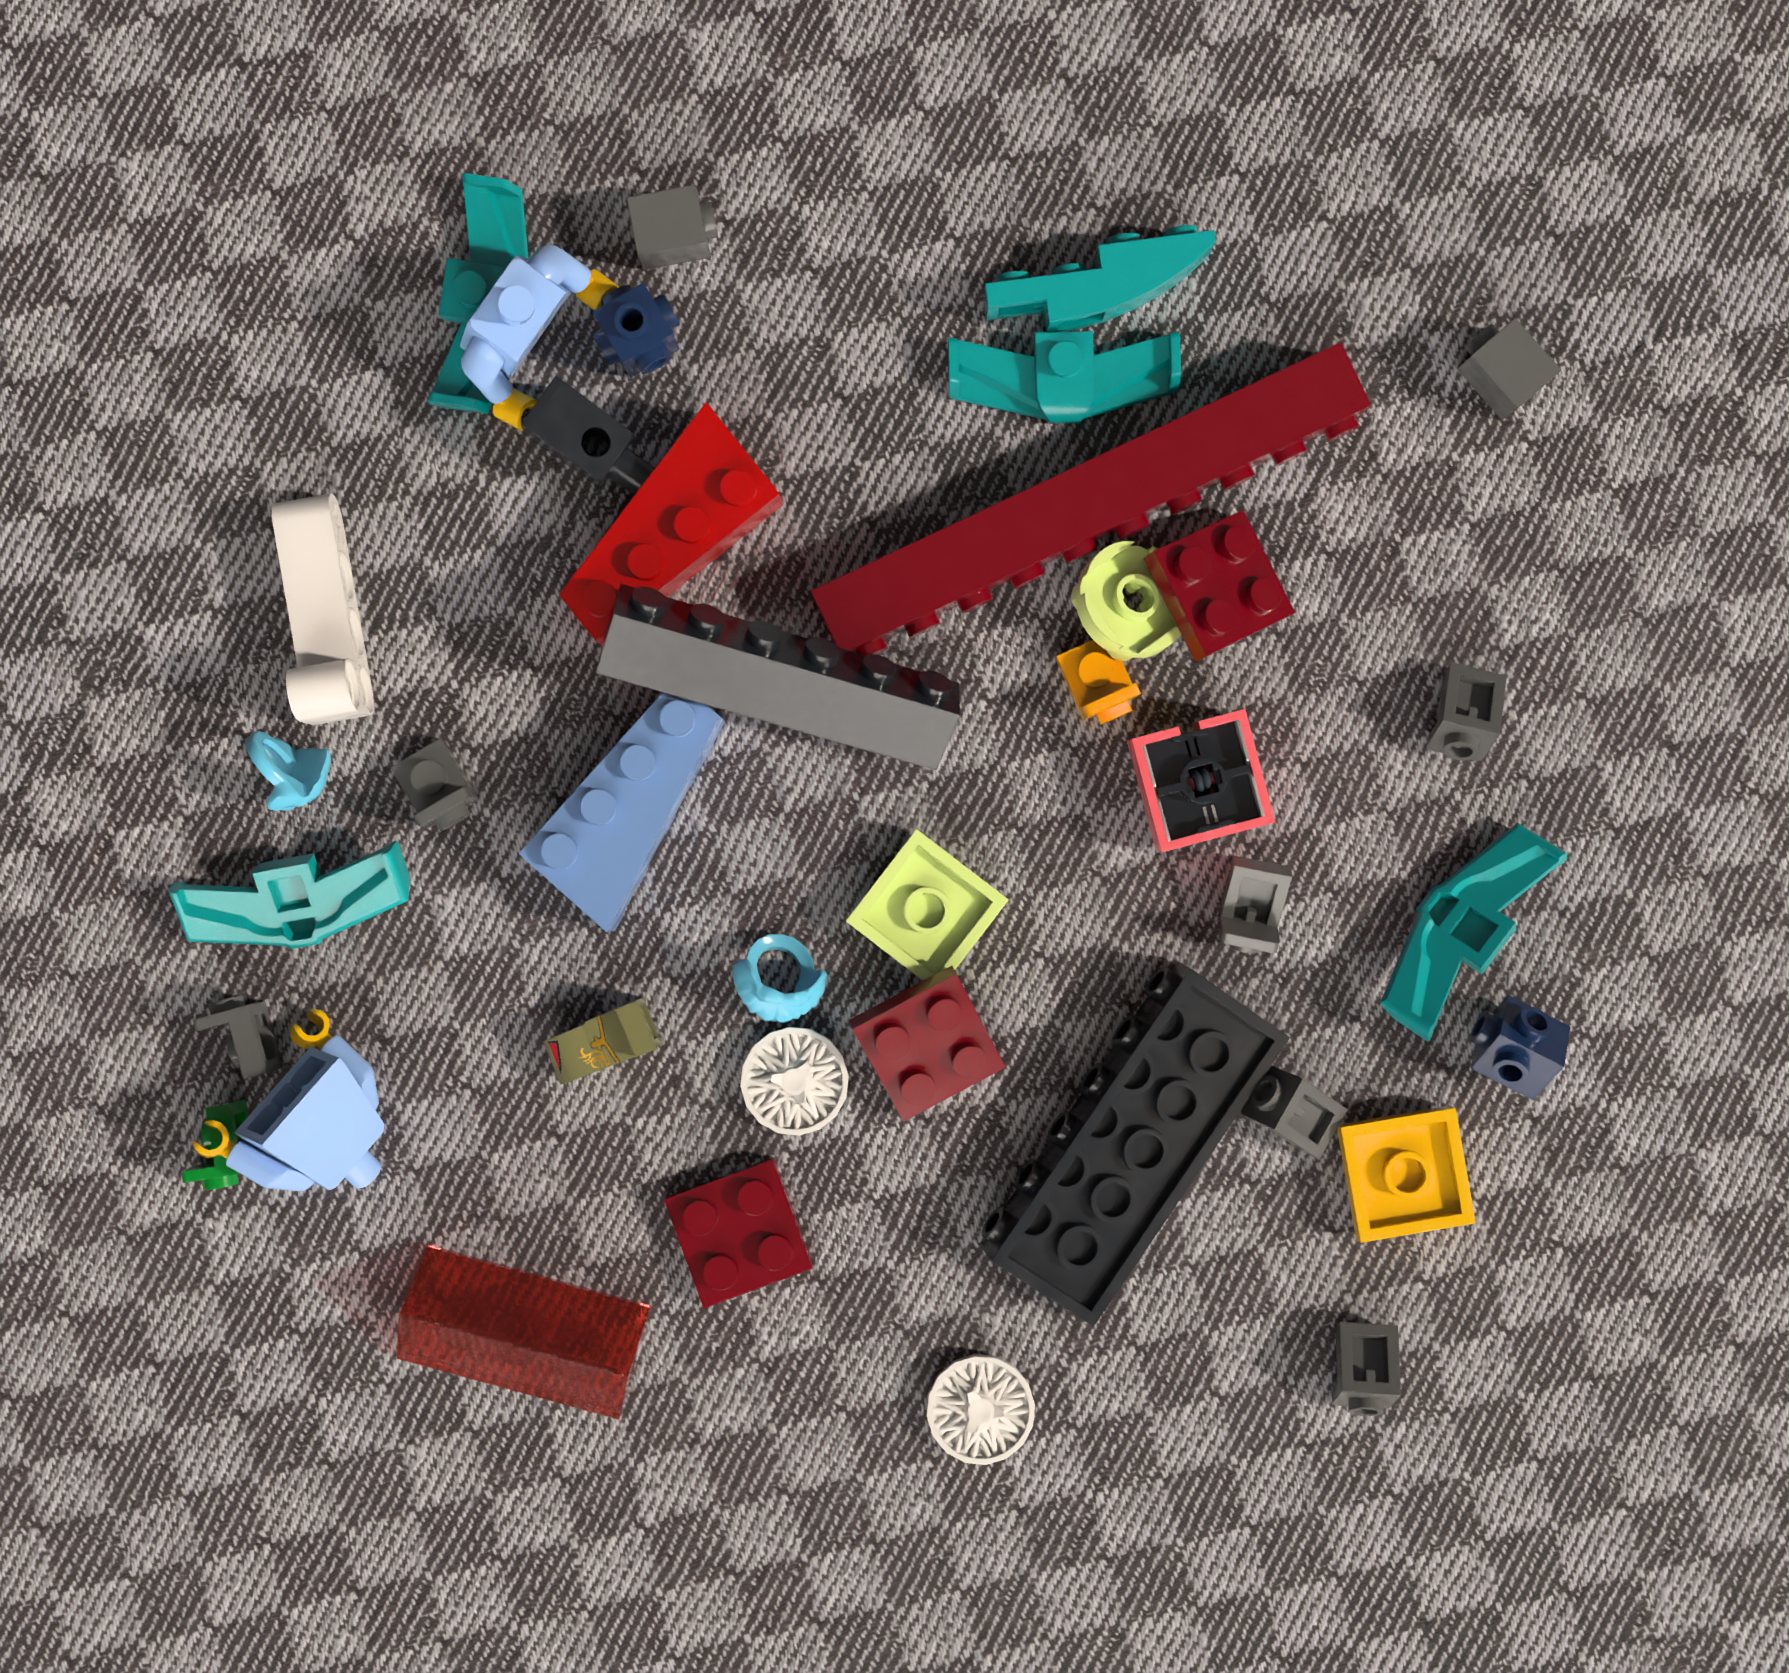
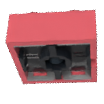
[1127,709,1275,853]

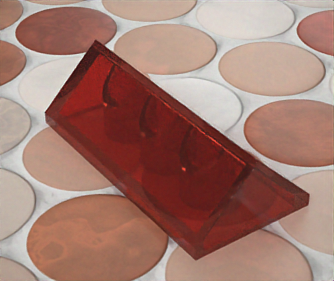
[396,1245,651,1420]

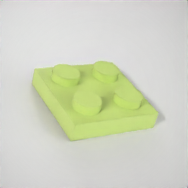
[846,829,1009,980]

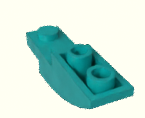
[983,225,1216,332]

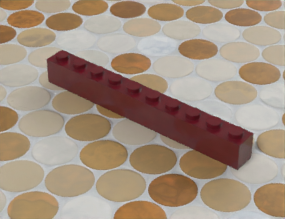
[811,342,1371,655]

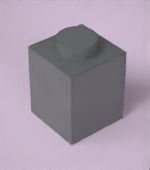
[627,185,718,270]
[1457,318,1561,420]

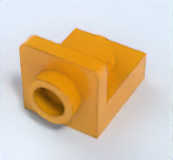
[1055,640,1141,725]

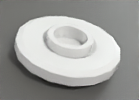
[740,1026,849,1136]
[927,1354,1035,1465]

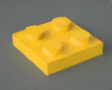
[1337,1106,1476,1243]

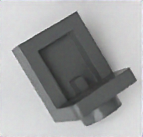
[1217,855,1292,954]

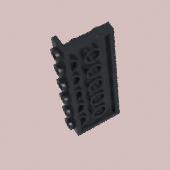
[980,960,1290,1327]

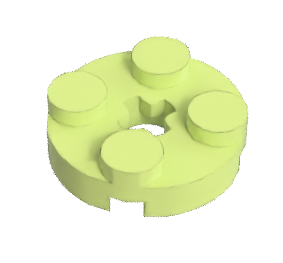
[1071,541,1181,661]

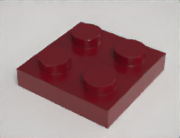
[1143,510,1295,662]
[849,966,1006,1122]
[664,1157,813,1309]

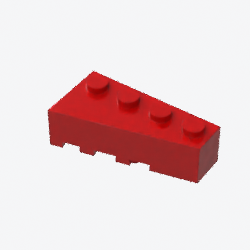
[559,402,783,646]

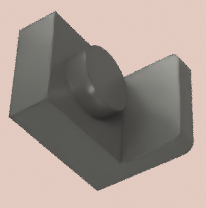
[1427,662,1507,761]
[391,738,480,831]
[193,995,283,1079]
[1241,1065,1348,1160]
[1332,1322,1401,1416]

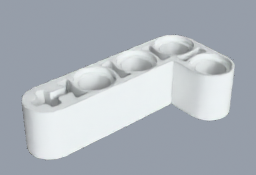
[272,493,374,725]

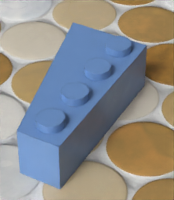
[519,692,725,932]

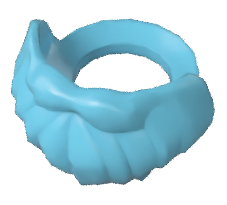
[245,731,331,811]
[732,934,827,1023]

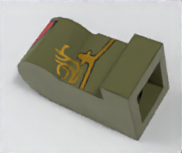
[543,997,663,1085]

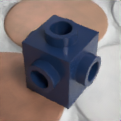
[592,282,680,378]
[1470,995,1570,1100]

